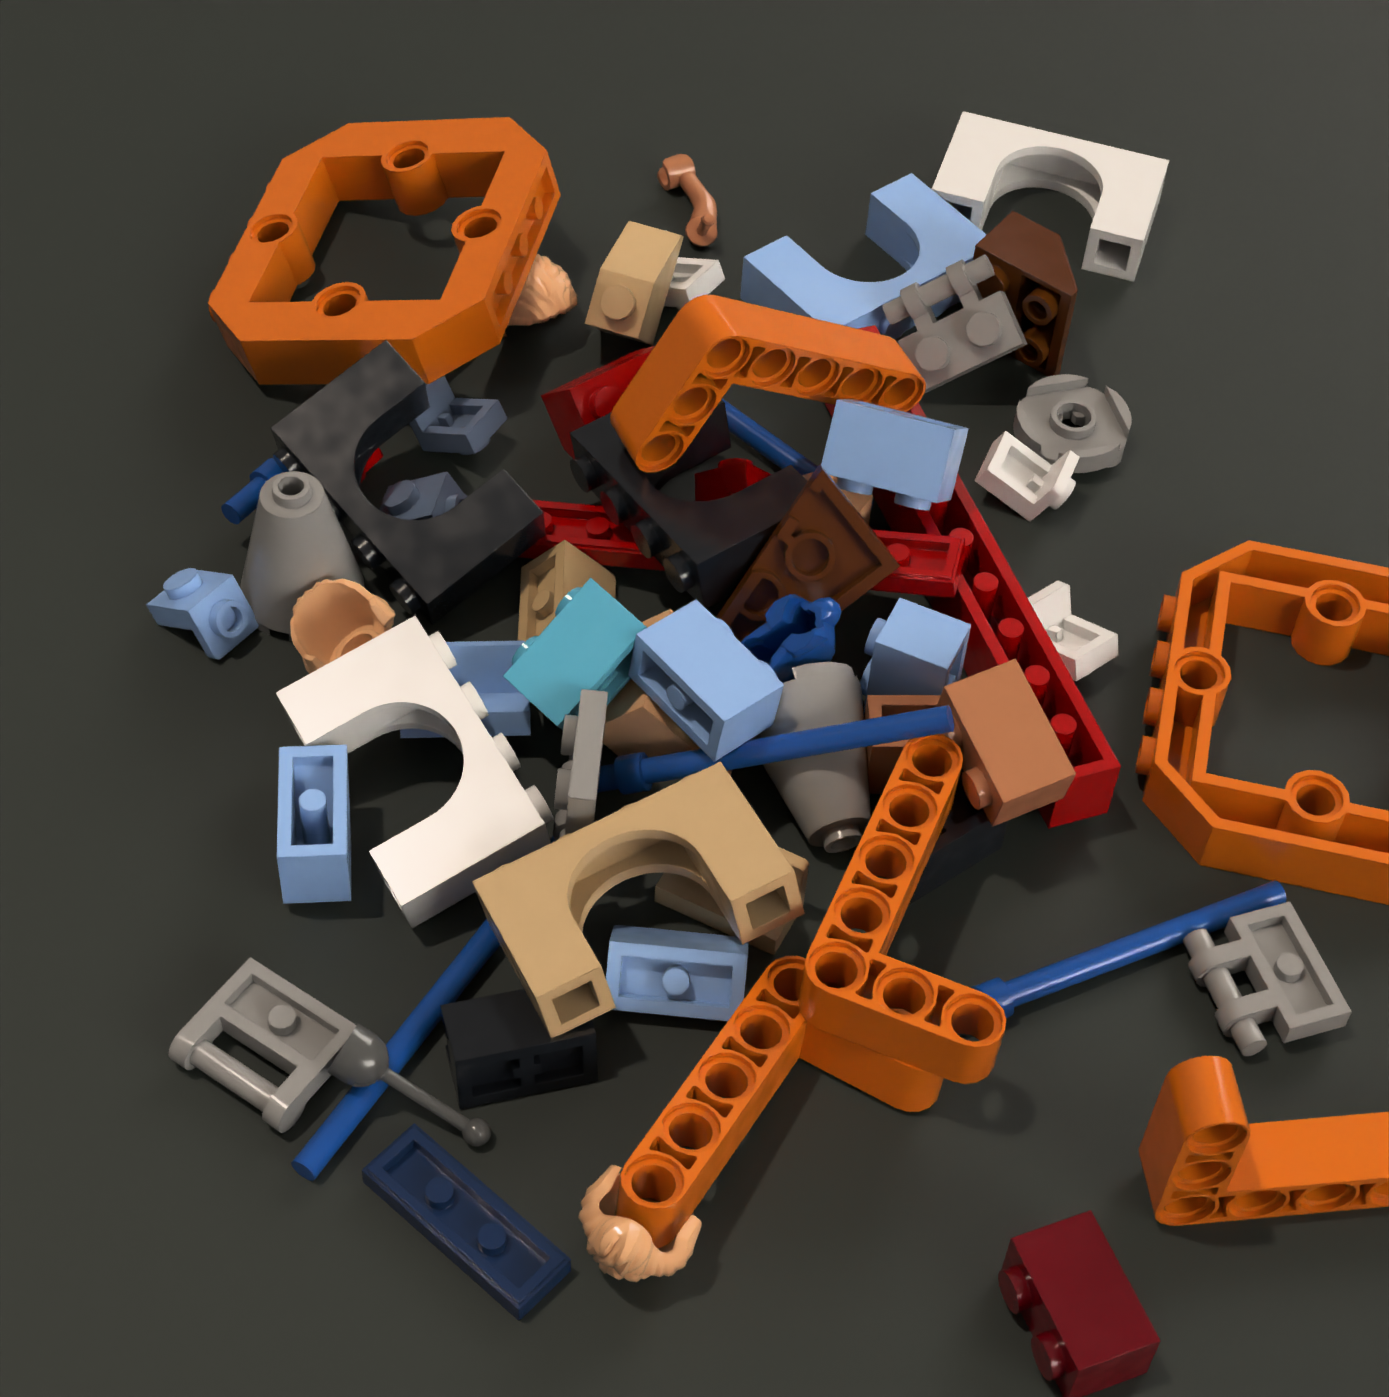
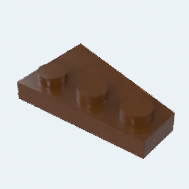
[716,464,900,642]

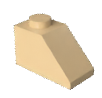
[585,221,684,346]

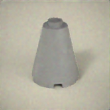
[240,471,364,641]
[750,661,871,853]

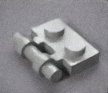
[882,255,1027,393]
[553,689,608,840]
[1183,902,1352,1056]

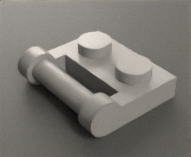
[168,957,357,1133]

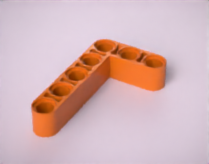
[610,295,926,473]
[798,734,1006,1084]
[615,956,944,1248]
[1139,1056,1389,1226]

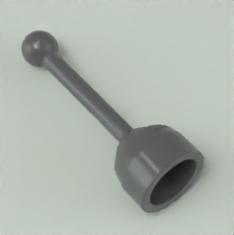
[327,1023,491,1147]

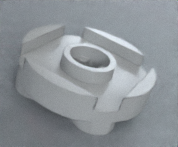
[1013,374,1132,473]

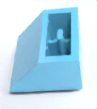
[503,578,647,730]

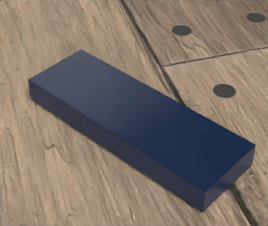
[362,1123,571,1321]

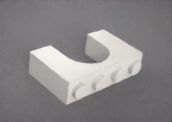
[932,111,1169,282]
[276,616,554,928]

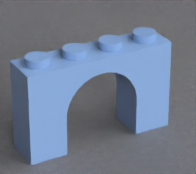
[740,173,986,339]

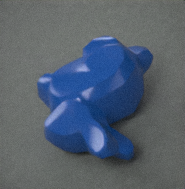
[741,594,841,683]

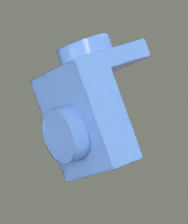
[146,568,259,660]

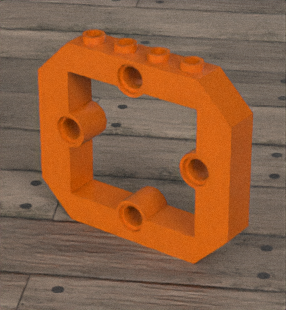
[208,117,561,385]
[1135,540,1389,905]

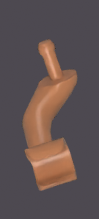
[657,154,717,248]

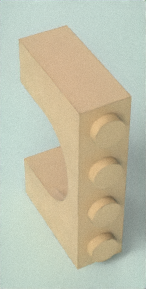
[472,761,805,1038]

